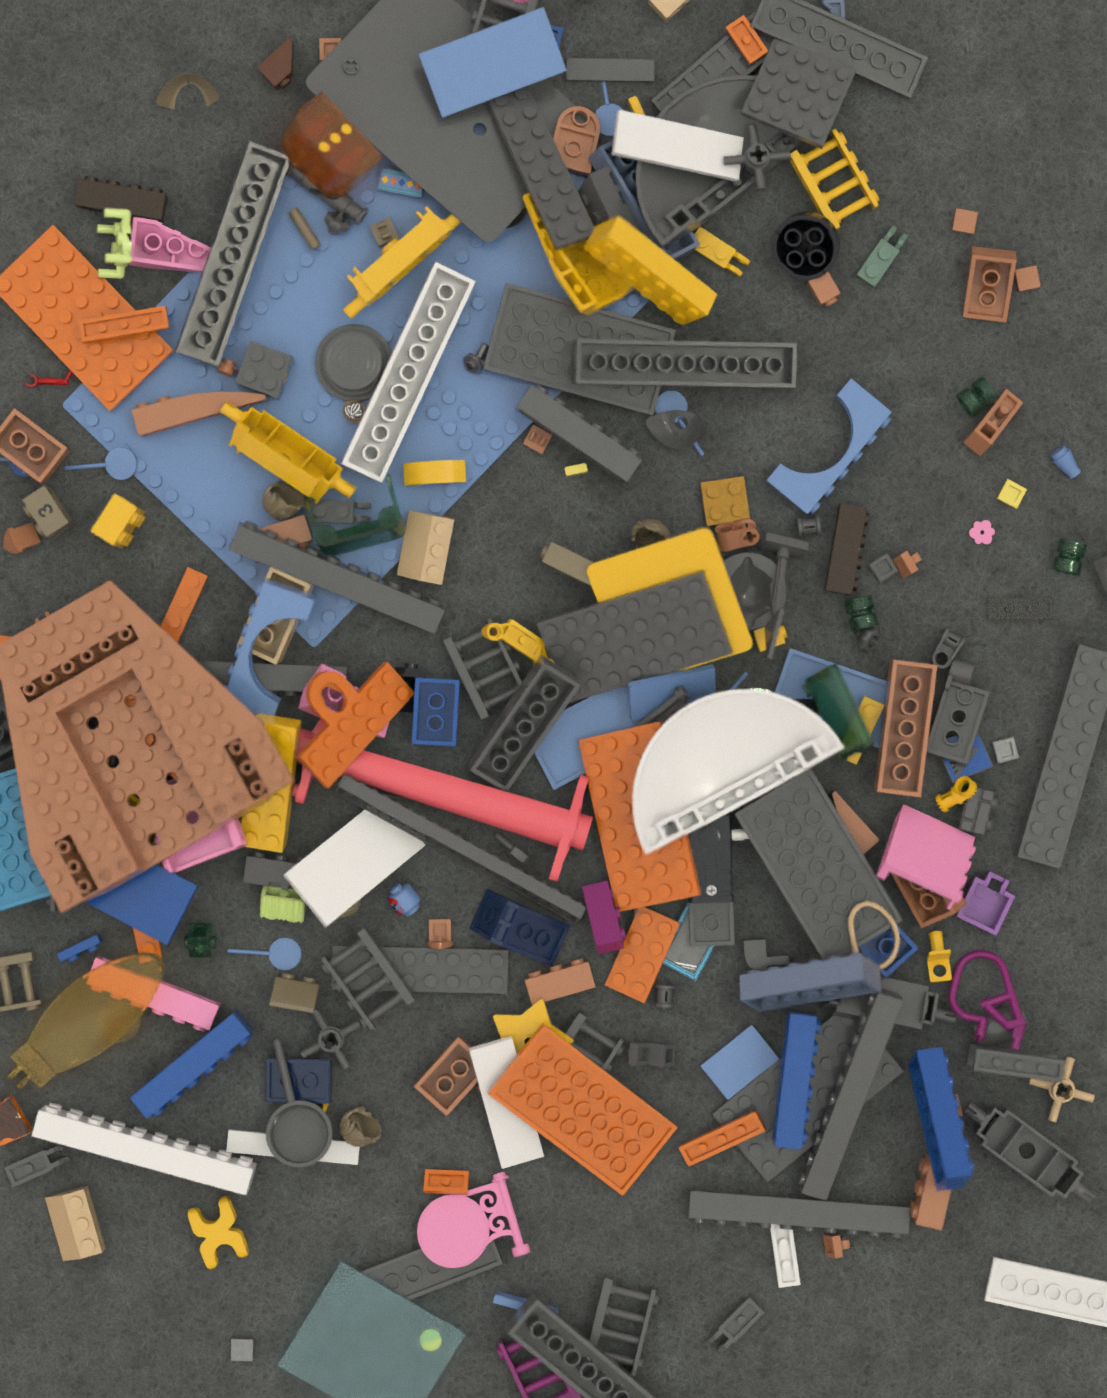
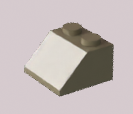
[269,973,321,1013]

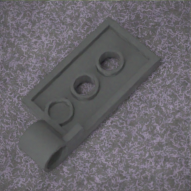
[927,658,990,766]

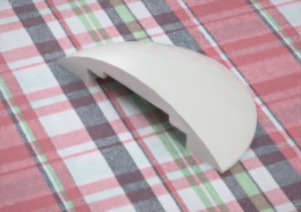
[633,689,844,855]

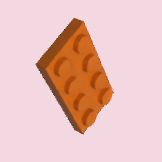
[605,907,681,1004]

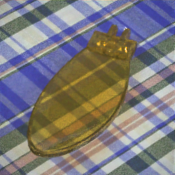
[7,952,164,1089]

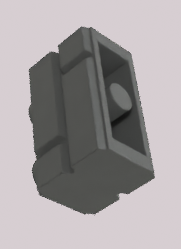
[957,786,997,835]

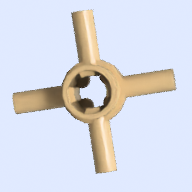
[1028,1056,1095,1122]

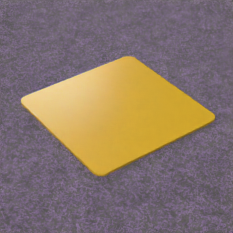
[587,528,753,675]

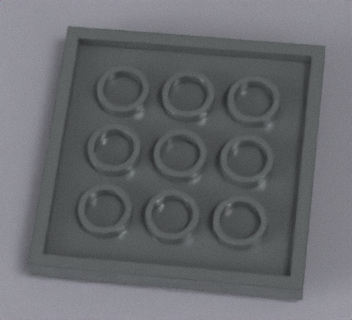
[740,37,857,149]

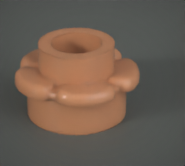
[216,359,238,377]

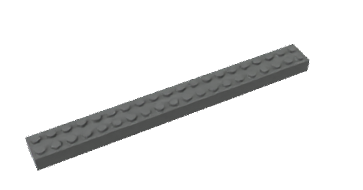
[334,775,587,925]

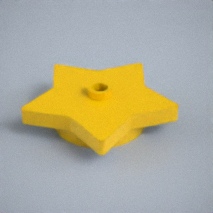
[493,999,574,1054]

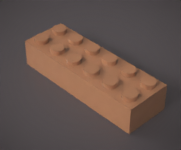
[873,660,938,797]

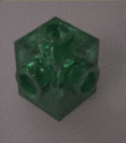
[184,923,217,958]

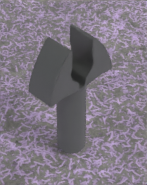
[494,832,530,864]

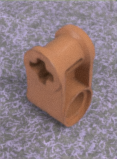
[715,518,760,552]

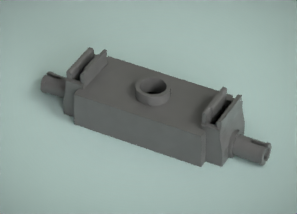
[822,976,956,1033]
[962,1101,1096,1204]

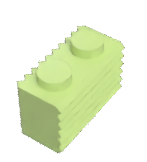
[260,885,307,923]

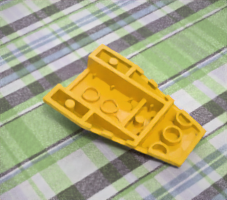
[522,193,635,316]

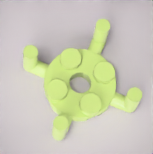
[97,208,132,279]

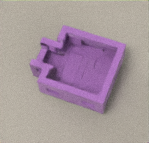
[955,871,1015,935]

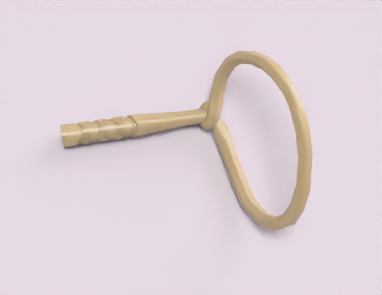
[848,901,900,970]

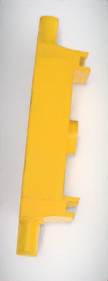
[342,206,461,319]
[220,401,357,504]

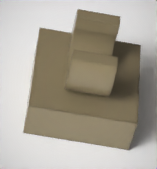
[370,217,399,247]

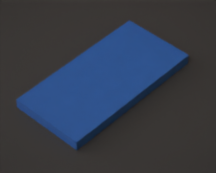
[85,864,199,945]

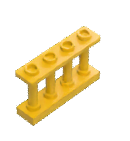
[789,128,880,230]

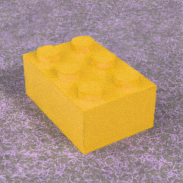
[91,493,146,549]

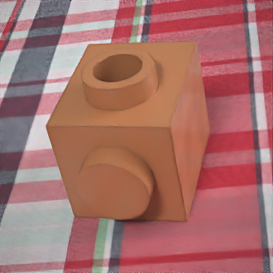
[807,272,840,307]

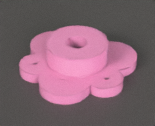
[969,520,995,544]

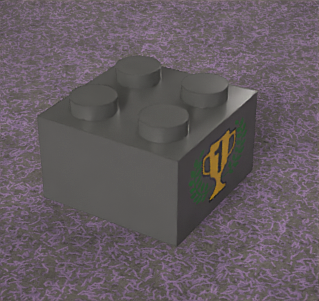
[235,341,294,400]

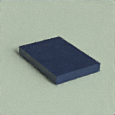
[265,1058,332,1104]

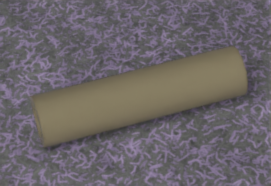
[289,207,321,251]

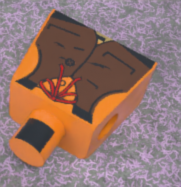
[0,1095,33,1146]

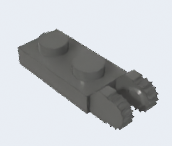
[309,500,371,524]
[4,1144,69,1187]
[707,1296,765,1354]

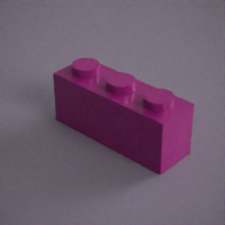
[582,880,627,954]

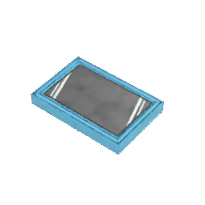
[663,902,714,981]

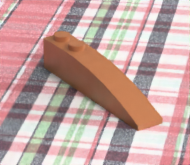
[131,392,268,437]

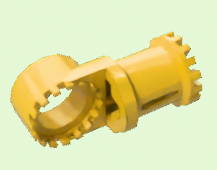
[935,776,977,813]

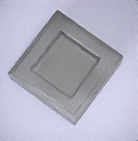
[992,737,1019,764]
[231,1337,254,1361]

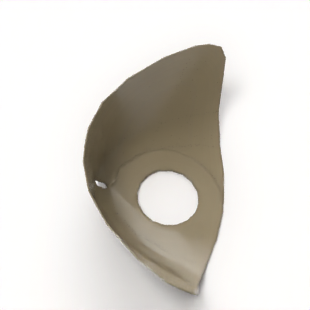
[157,73,219,109]

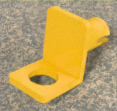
[927,931,952,983]

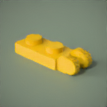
[694,227,750,277]

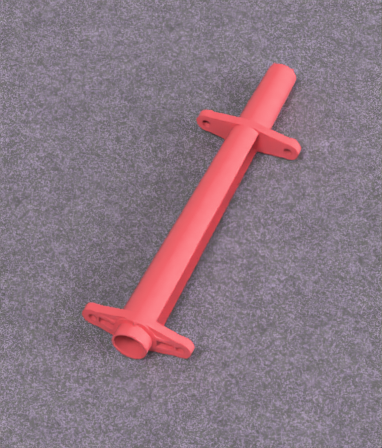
[292,719,593,882]

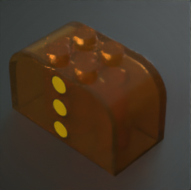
[281,92,383,198]

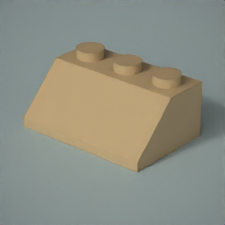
[396,510,454,585]
[45,1185,106,1261]

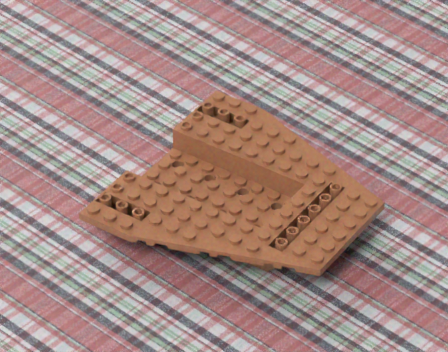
[0,581,295,913]

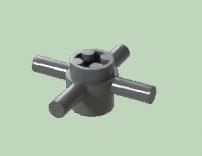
[723,125,790,191]
[300,1008,362,1070]

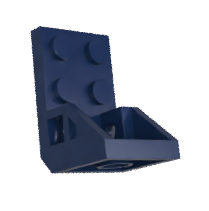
[469,889,570,966]

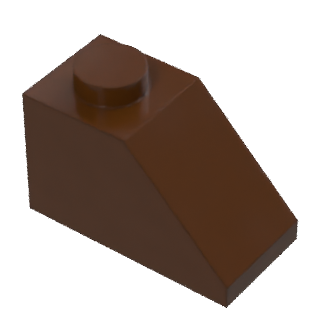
[257,37,294,90]

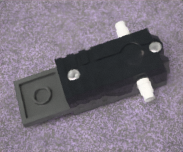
[688,813,749,947]

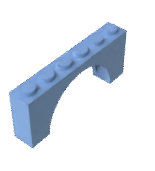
[766,379,892,515]
[224,578,317,716]

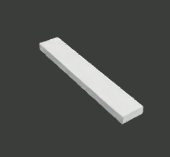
[226,1129,360,1165]

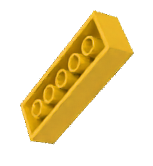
[584,215,717,326]
[241,713,302,853]

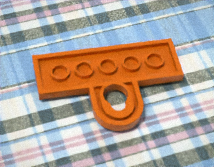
[297,662,415,788]

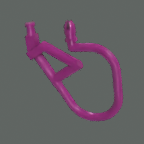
[948,950,1027,1051]

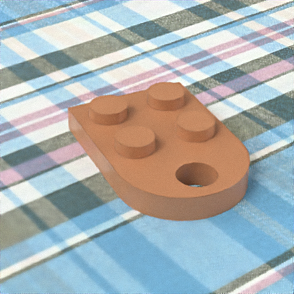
[553,106,600,176]

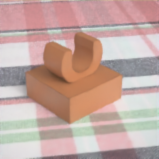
[523,425,553,455]
[892,551,922,578]
[823,1233,850,1259]

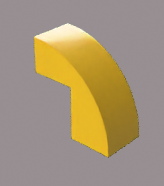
[403,460,466,486]

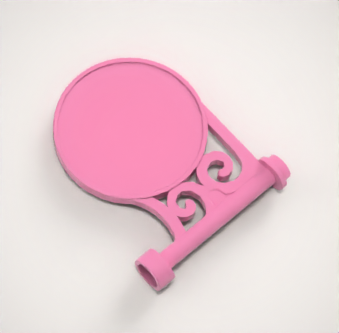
[417,1172,531,1268]

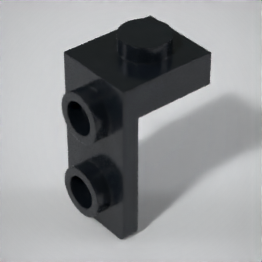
[395,663,426,713]

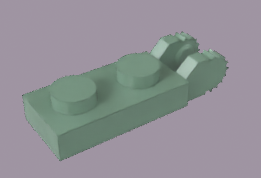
[856,225,908,288]

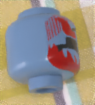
[388,883,421,917]

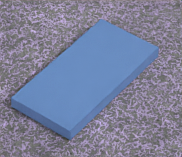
[628,664,716,721]

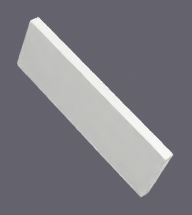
[612,110,744,182]
[469,1036,544,1169]
[984,1257,1107,1327]

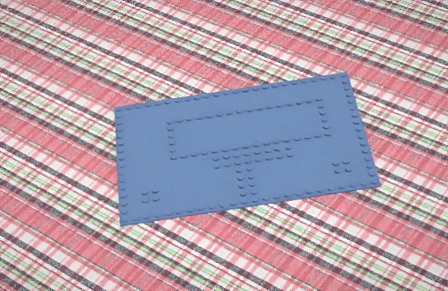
[63,116,649,647]

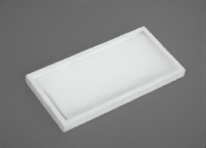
[283,794,425,927]

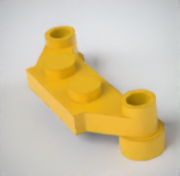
[481,619,555,664]

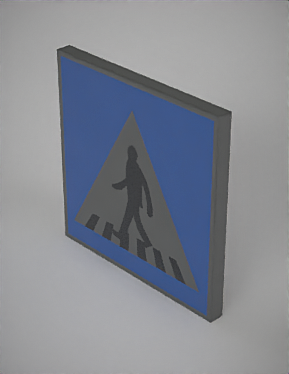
[941,732,994,784]

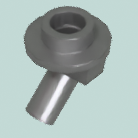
[463,343,489,374]

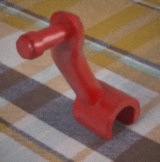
[25,370,73,388]

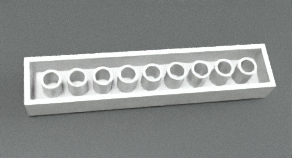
[340,262,476,483]
[32,1103,257,1195]

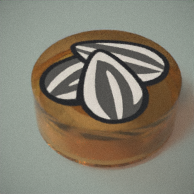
[343,400,365,422]

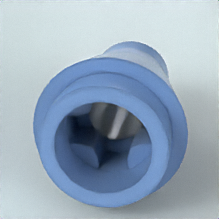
[1050,445,1081,479]

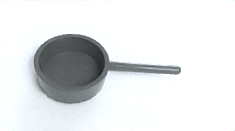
[266,1038,332,1168]

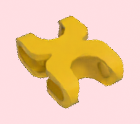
[188,1195,249,1270]

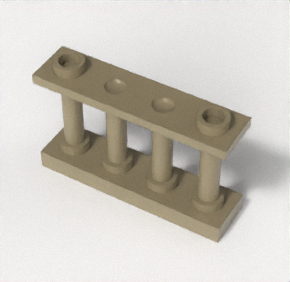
[0,950,44,1012]

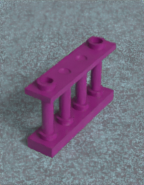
[497,1338,583,1398]

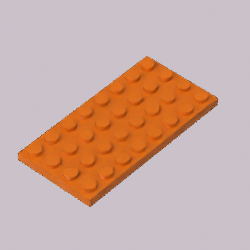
[0,225,174,412]
[578,721,701,912]
[487,1023,678,1196]

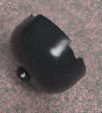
[772,211,840,280]

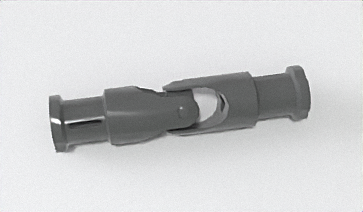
[286,159,369,226]

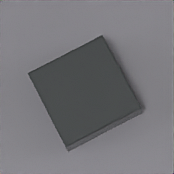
[868,553,899,583]

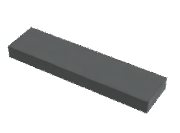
[566,58,655,83]

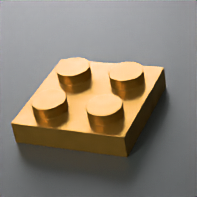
[700,476,750,527]

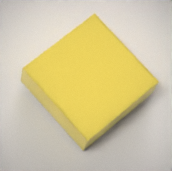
[565,463,588,477]
[997,479,1027,509]

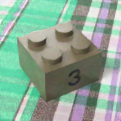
[22,485,75,539]

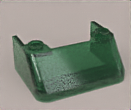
[304,473,405,556]
[802,663,874,762]

